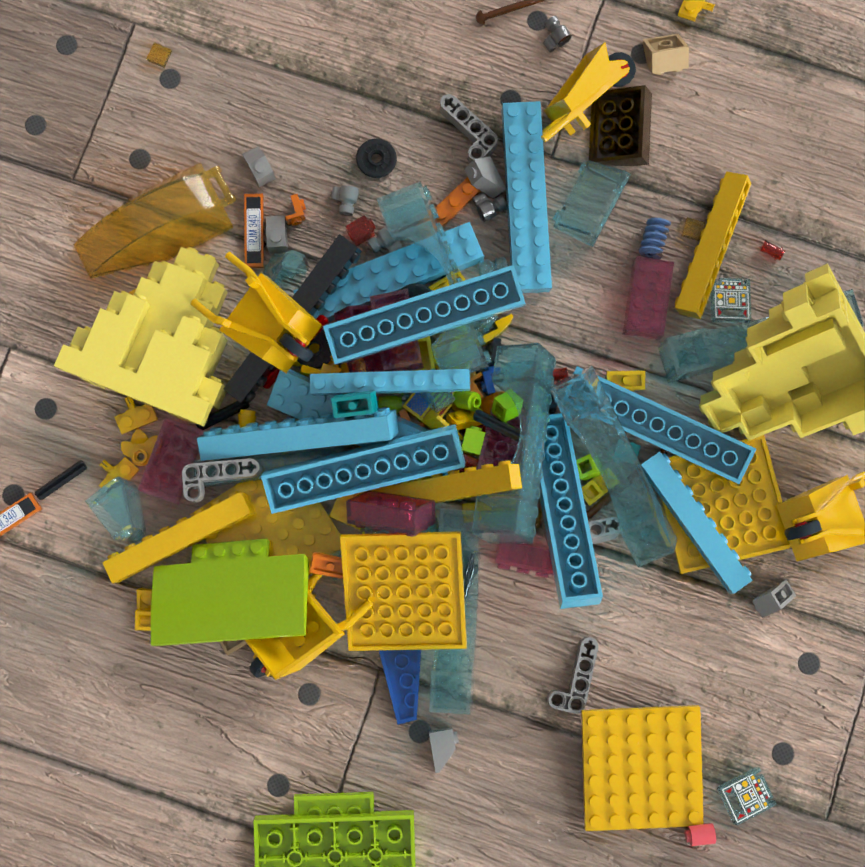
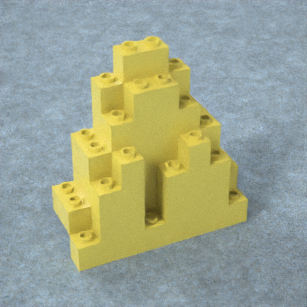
[54,247,228,427]
[699,263,865,441]

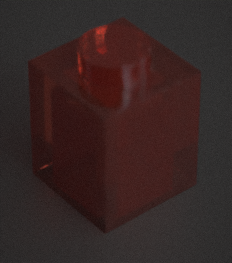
[345,215,376,247]

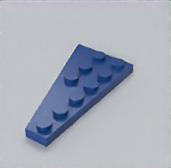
[379,650,421,725]

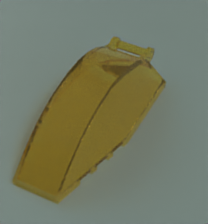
[73,163,236,278]

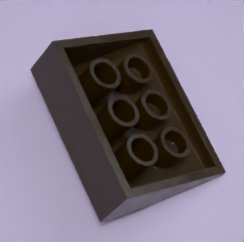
[588,85,652,166]

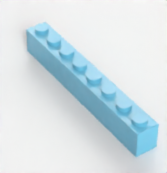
[310,369,470,396]
[638,452,753,594]

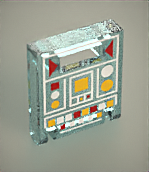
[711,278,751,323]
[717,767,777,825]

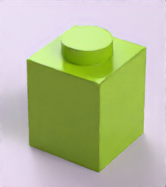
[491,389,524,422]
[461,426,486,457]
[576,454,603,481]

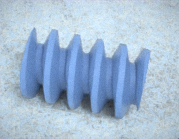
[639,218,671,260]

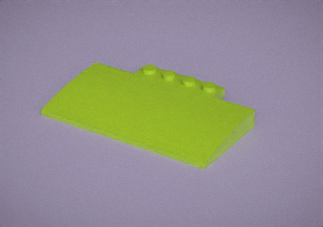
[151,538,309,646]
[253,792,416,867]

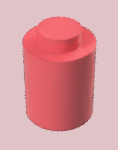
[685,823,716,846]

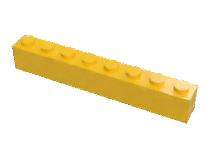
[675,171,751,320]
[377,461,522,511]
[102,490,255,584]

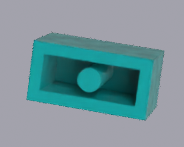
[331,390,378,418]

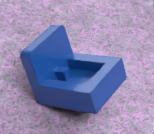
[480,366,502,396]

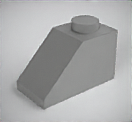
[242,146,276,187]
[464,156,506,199]
[266,215,289,254]
[752,579,796,618]
[429,727,459,773]

